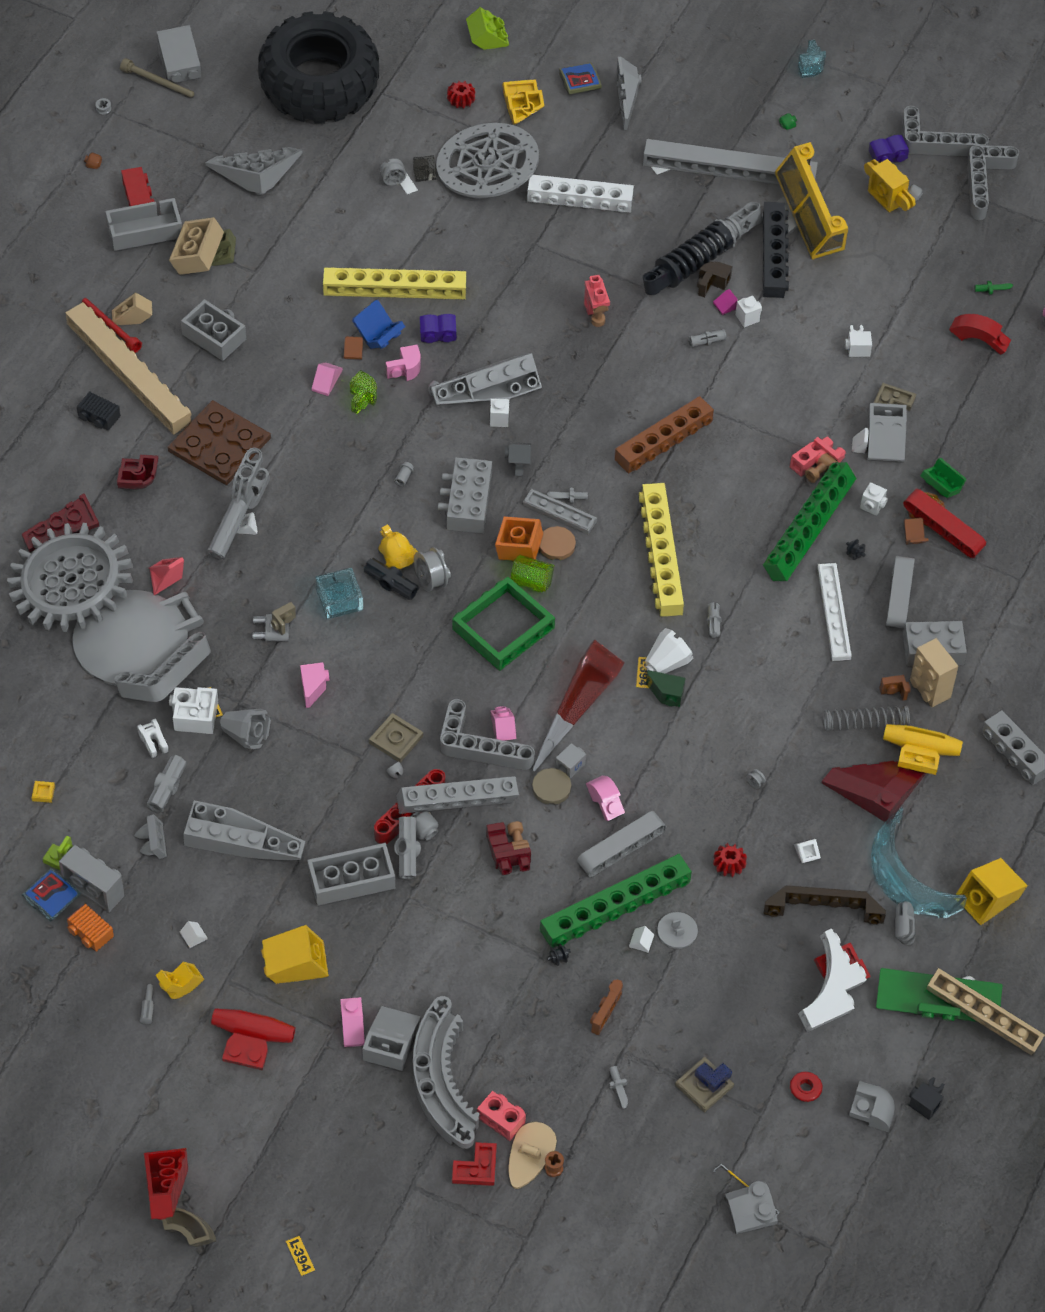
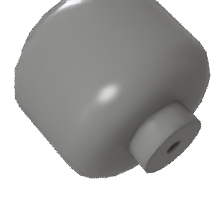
[908,184,923,201]

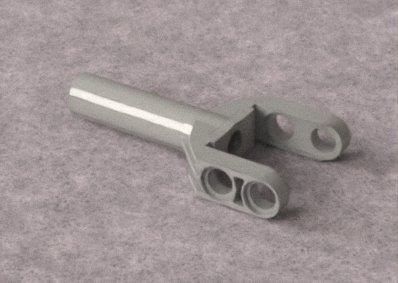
[207,448,270,559]

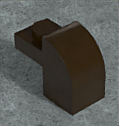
[697,262,733,298]

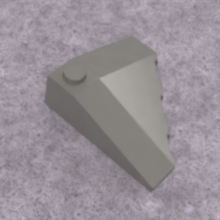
[205,147,303,195]

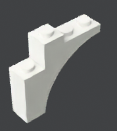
[798,929,866,1032]

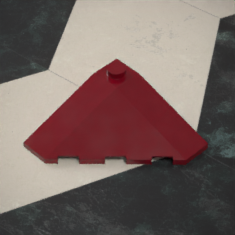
[822,760,927,823]

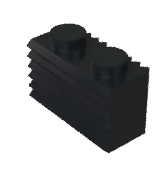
[77,391,121,430]

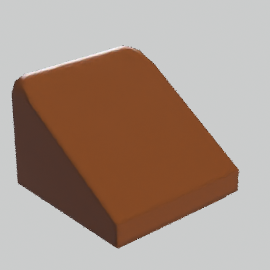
[344,336,363,359]

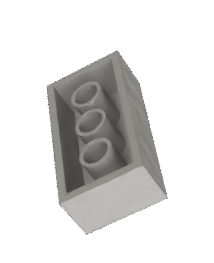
[307,843,395,906]

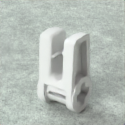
[137,719,168,758]

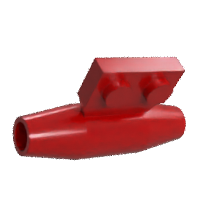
[211,1008,296,1070]

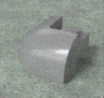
[849,1080,895,1132]

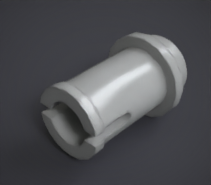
[394,462,414,486]

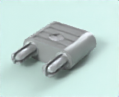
[252,614,289,641]

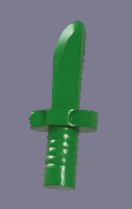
[974,281,1013,295]

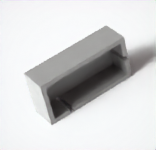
[105,198,182,251]

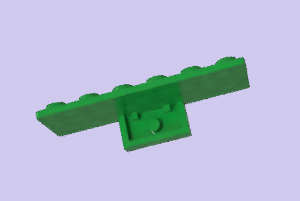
[876,968,1003,1022]

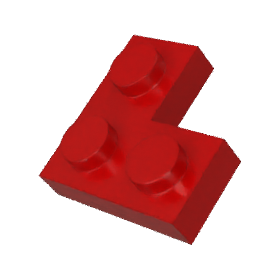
[452,1142,497,1186]

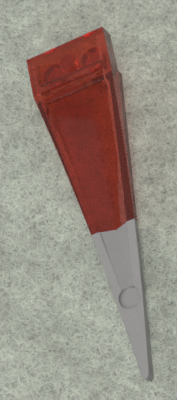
[531,640,625,773]

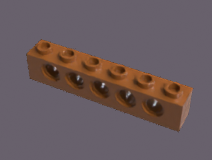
[615,396,714,474]

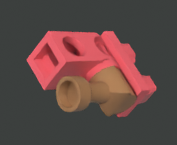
[584,275,610,327]
[790,436,846,483]

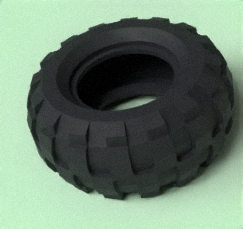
[258,11,379,124]

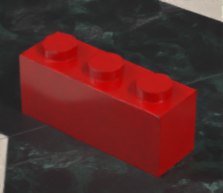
[121,167,154,206]

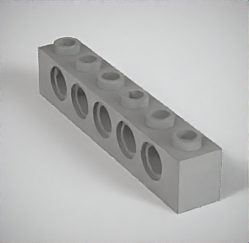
[396,776,519,814]

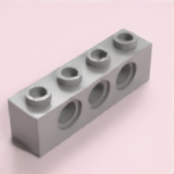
[982,710,1045,785]

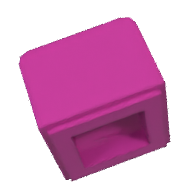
[713,289,738,315]

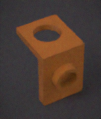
[904,518,929,545]

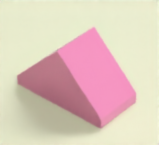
[312,363,343,396]

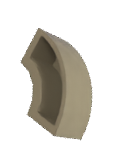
[162,1208,216,1247]

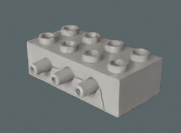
[438,457,492,534]

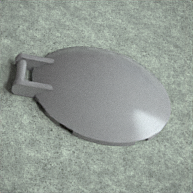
[73,590,204,686]

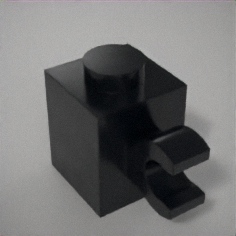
[909,1077,945,1120]

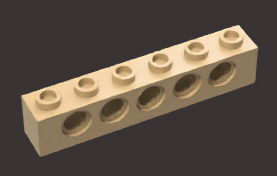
[926,968,1045,1055]

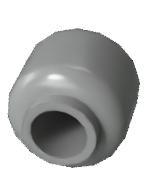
[411,811,439,841]

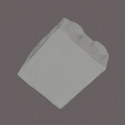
[157,25,201,83]

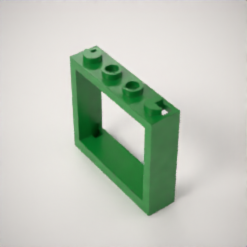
[452,577,555,671]

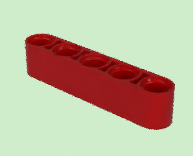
[903,489,986,558]
[374,769,445,844]

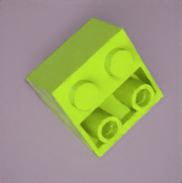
[466,7,509,50]

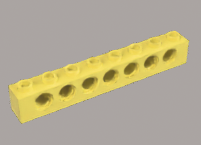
[323,267,466,299]
[639,483,684,617]

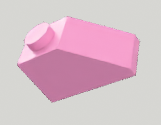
[300,662,329,708]
[340,997,365,1047]

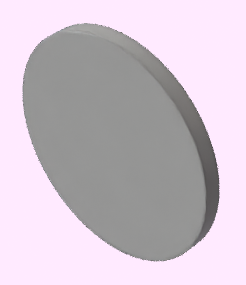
[657,912,698,949]

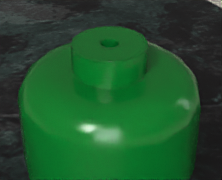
[779,113,797,130]

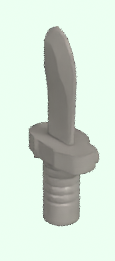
[547,488,588,503]
[609,1066,628,1109]

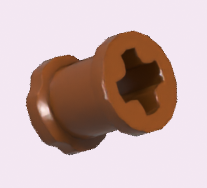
[544,1151,564,1177]

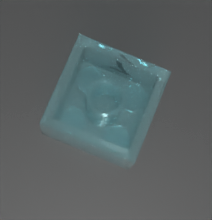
[315,567,363,619]

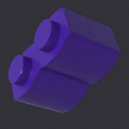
[869,135,909,163]
[420,314,457,343]

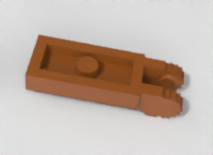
[590,979,623,1036]

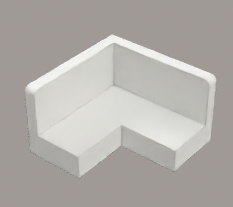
[173,687,218,734]

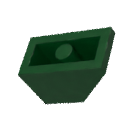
[646,670,686,707]

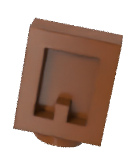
[879,675,910,701]

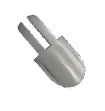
[895,901,915,945]

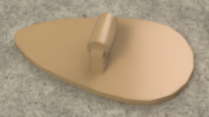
[508,1122,557,1189]

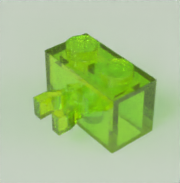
[510,555,555,592]

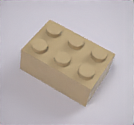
[169,217,224,275]
[910,638,958,707]

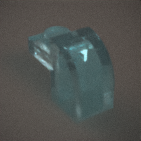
[798,40,826,78]

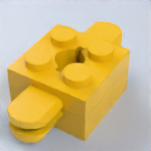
[864,159,916,212]

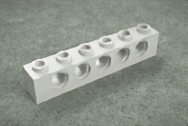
[527,175,634,213]

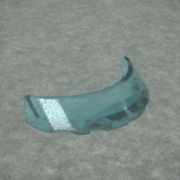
[871,807,967,918]

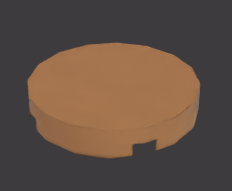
[539,526,576,560]

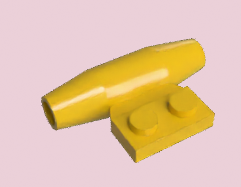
[883,724,963,775]

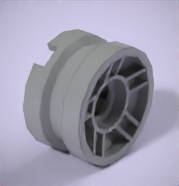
[380,159,407,186]

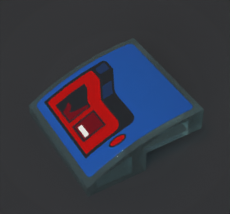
[22,868,81,922]

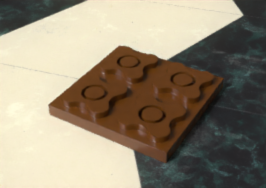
[168,400,271,486]

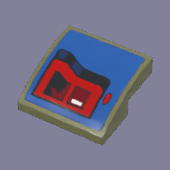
[559,63,602,94]

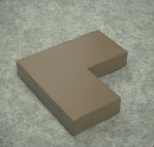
[874,383,917,411]

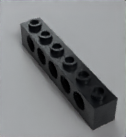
[763,202,789,298]

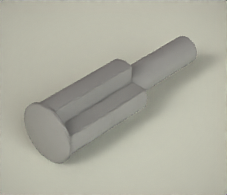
[140,984,154,1024]

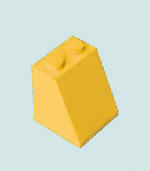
[954,858,1028,925]
[261,925,329,984]

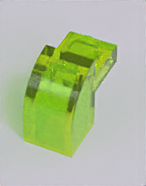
[350,370,377,414]

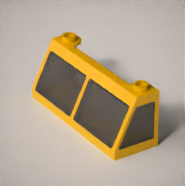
[775,142,848,259]

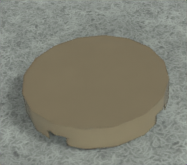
[532,768,572,805]

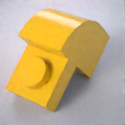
[155,962,204,999]

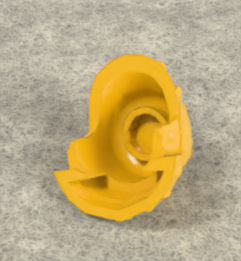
[378,524,418,569]

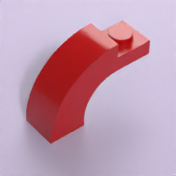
[949,314,1011,355]

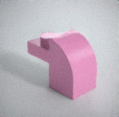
[386,344,421,381]
[586,775,625,821]

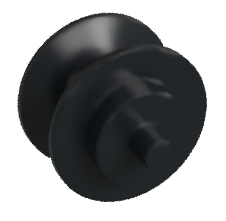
[846,539,866,560]
[547,944,571,966]

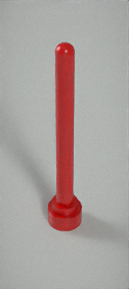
[82,298,142,353]

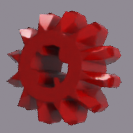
[447,80,476,109]
[713,843,747,878]

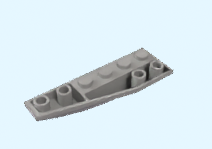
[431,352,542,404]
[184,800,305,860]

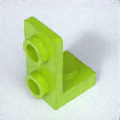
[43,836,73,871]

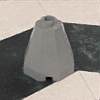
[220,708,271,749]

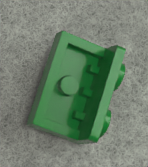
[920,458,966,498]

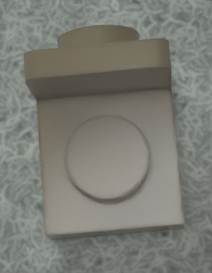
[271,602,296,635]

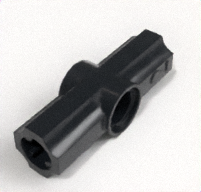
[364,558,419,600]

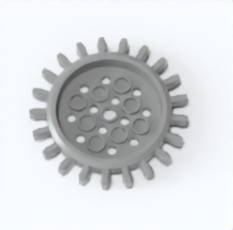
[7,523,133,632]

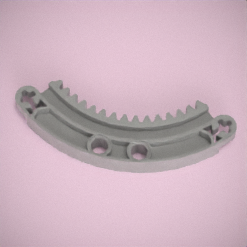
[413,996,480,1149]

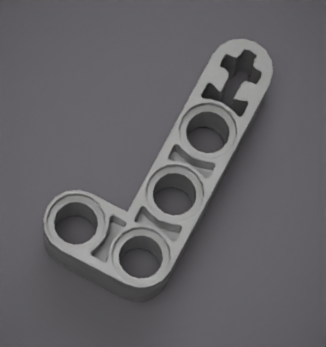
[886,556,915,629]

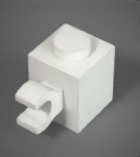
[845,325,872,357]

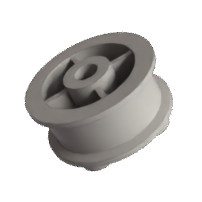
[414,547,451,592]

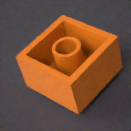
[495,516,543,562]

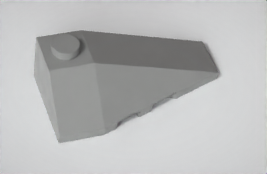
[616,57,642,130]

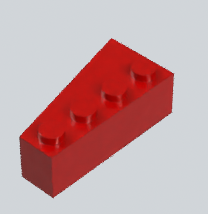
[144,1148,188,1220]

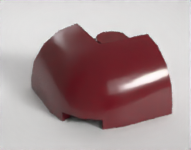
[117,455,159,490]

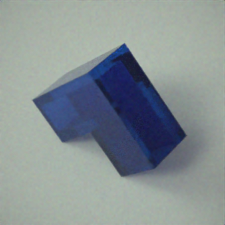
[695,1062,732,1093]

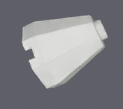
[645,628,694,674]

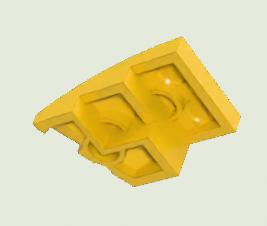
[502,79,544,125]

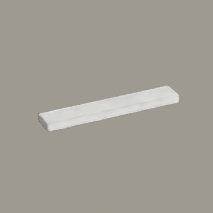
[817,563,852,661]

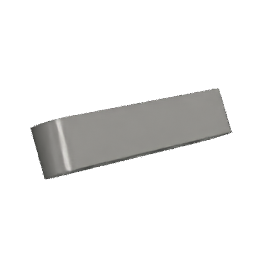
[577,811,667,877]

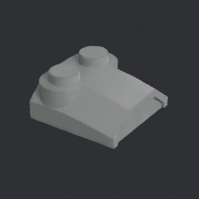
[725,1181,778,1234]

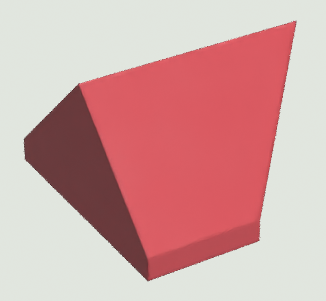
[149,557,184,595]

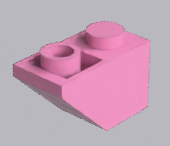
[490,706,516,741]

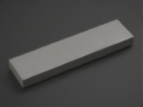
[523,489,597,535]

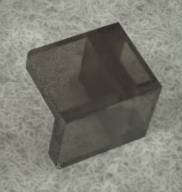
[413,155,436,182]

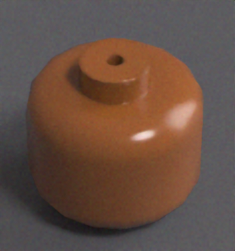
[84,152,102,169]

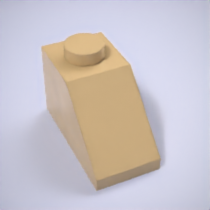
[112,292,152,325]

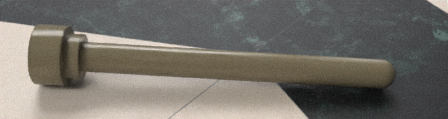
[120,58,194,98]

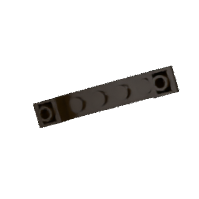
[763,885,886,925]

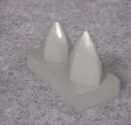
[134,814,167,859]

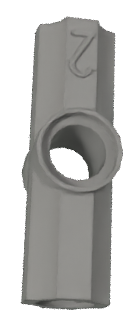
[147,755,187,813]
[394,817,421,879]

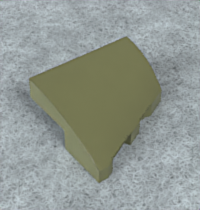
[211,229,236,266]

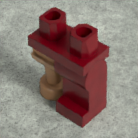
[486,821,531,875]

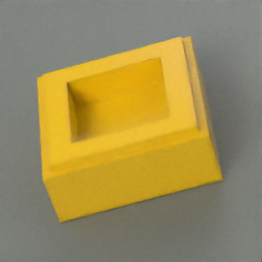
[32,781,55,803]

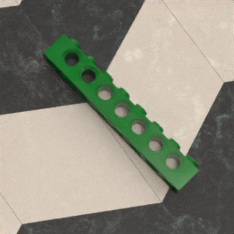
[763,462,857,581]
[540,854,692,948]

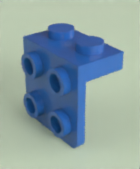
[352,300,405,349]

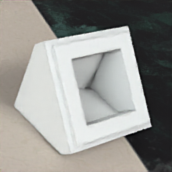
[180,921,207,948]
[629,926,654,953]

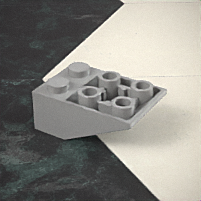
[867,403,907,462]
[362,1006,421,1071]

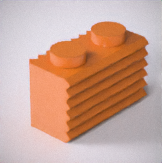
[67,904,114,951]

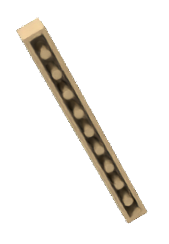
[65,302,192,435]

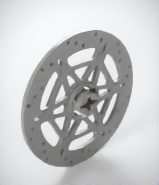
[436,123,539,198]

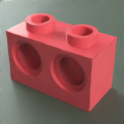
[477,1091,526,1141]

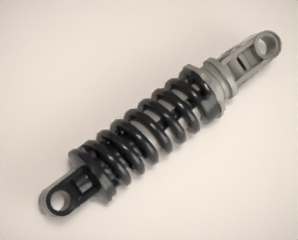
[643,202,762,295]

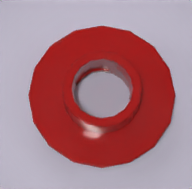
[790,1071,823,1102]

